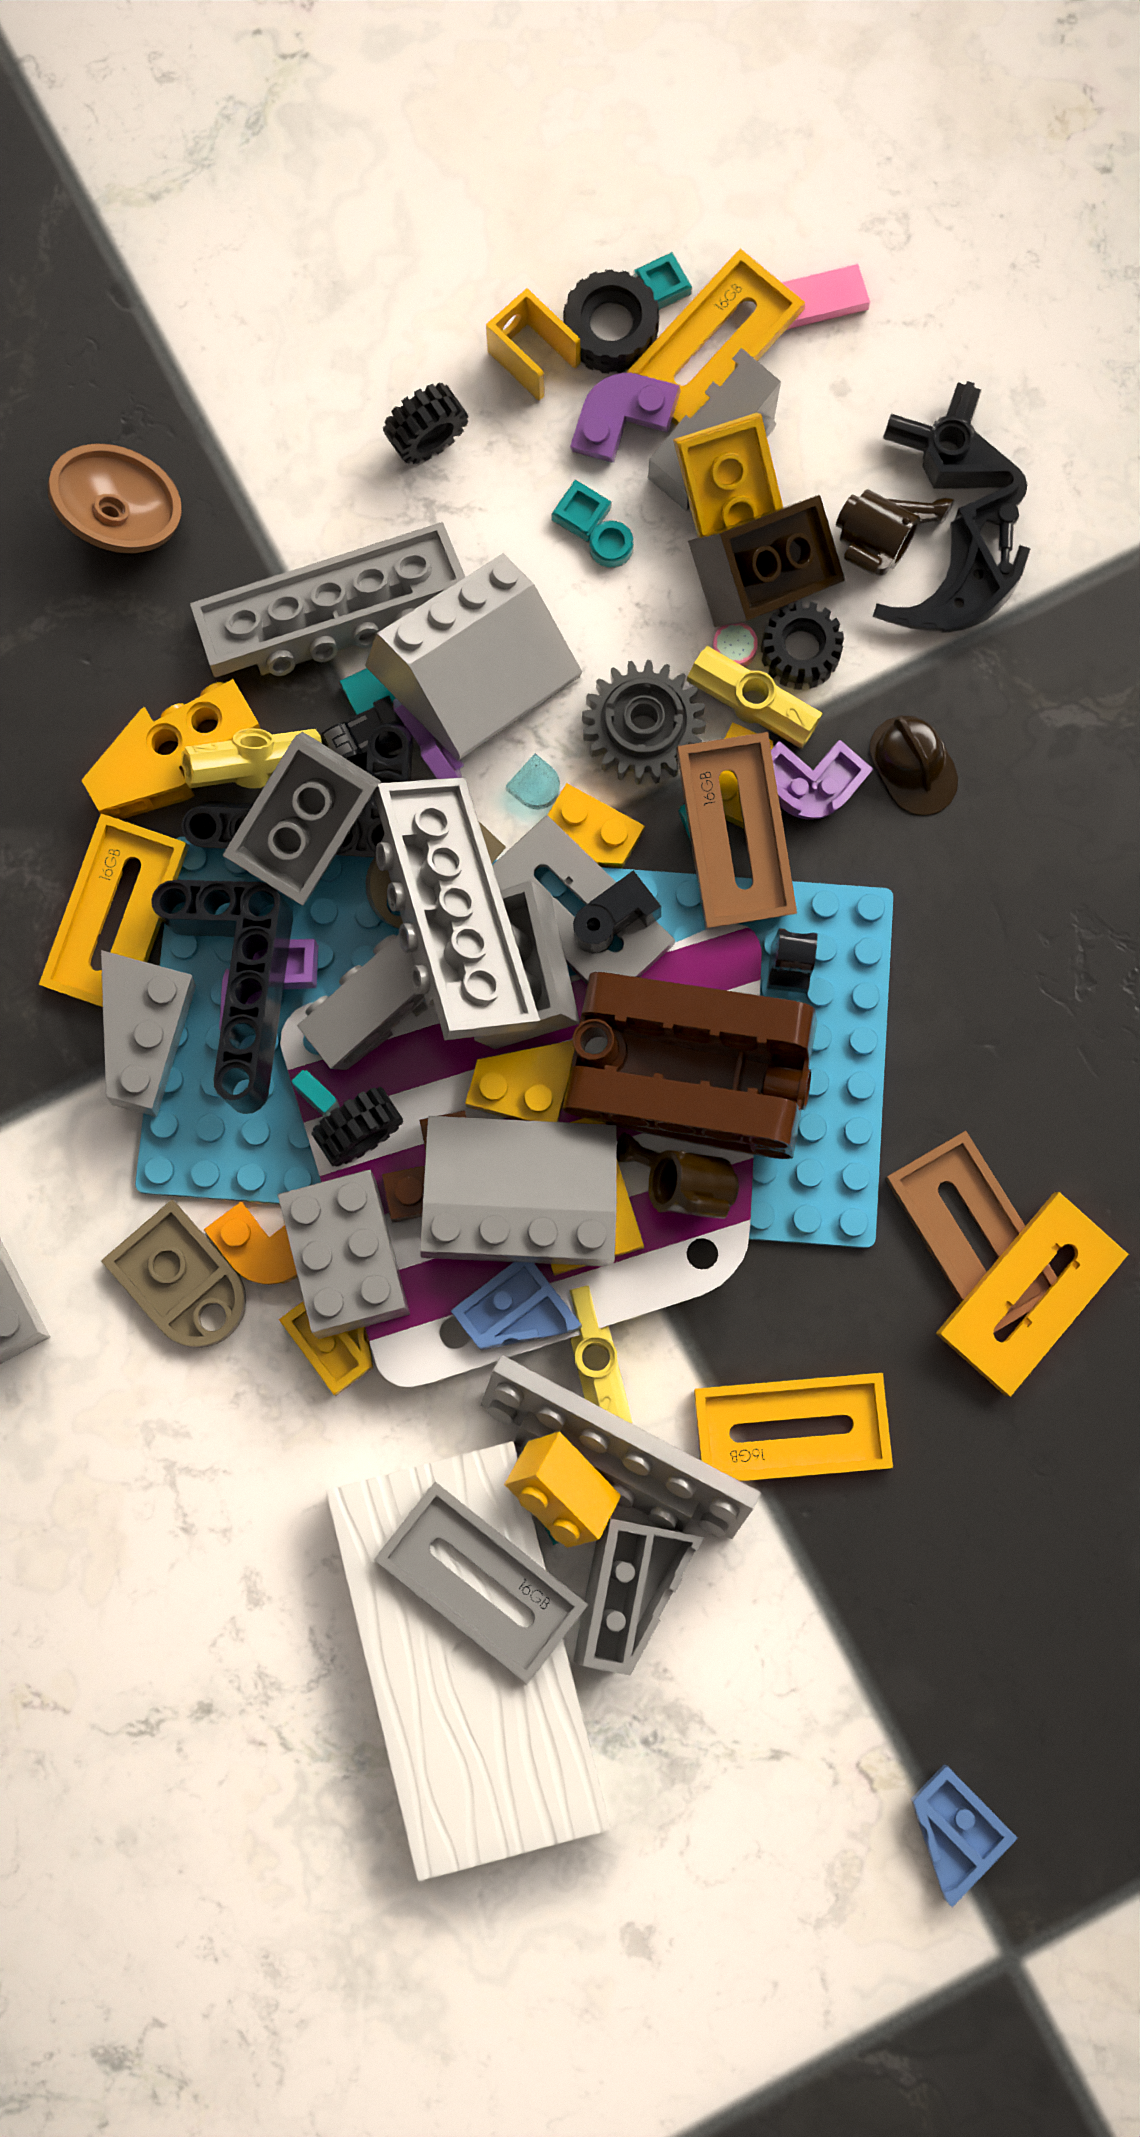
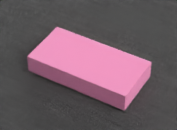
[782,264,870,330]

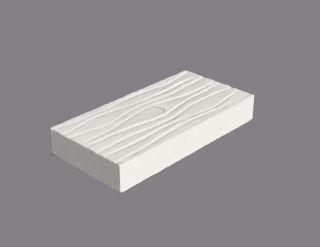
[326,1441,611,1882]

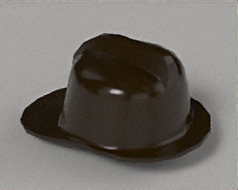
[870,715,958,816]

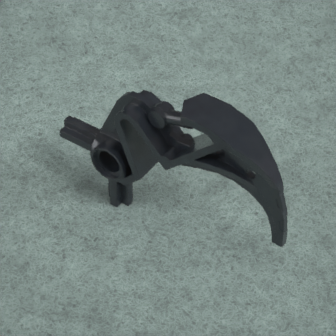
[872,381,1031,633]

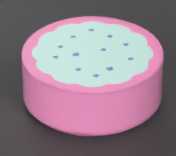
[712,622,758,667]

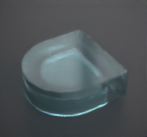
[506,753,560,809]

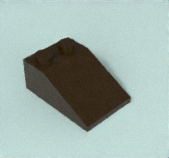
[688,495,846,627]

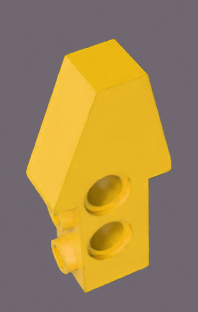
[82,679,261,820]

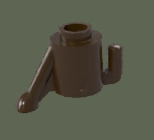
[835,489,954,576]
[616,1132,739,1218]

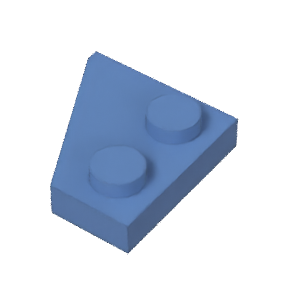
[451,1262,582,1350]
[911,1764,1018,1907]

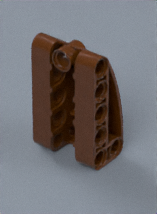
[562,972,817,1159]

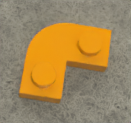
[204,1201,298,1285]

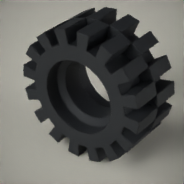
[383,383,469,464]
[761,601,844,690]
[311,1087,403,1167]

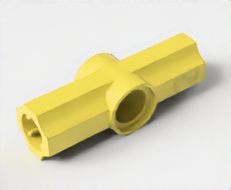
[687,646,823,749]
[181,728,321,788]
[569,1286,633,1423]

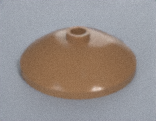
[47,444,182,553]

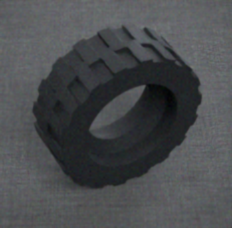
[564,269,659,374]

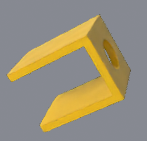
[486,288,580,401]

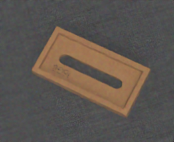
[676,732,797,929]
[885,1131,1057,1333]

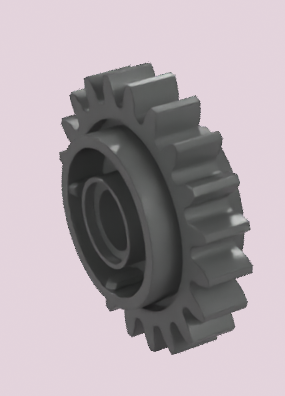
[582,660,706,785]

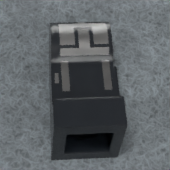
[320,695,404,767]
[573,870,661,953]
[766,928,818,993]

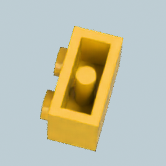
[504,1431,621,1548]

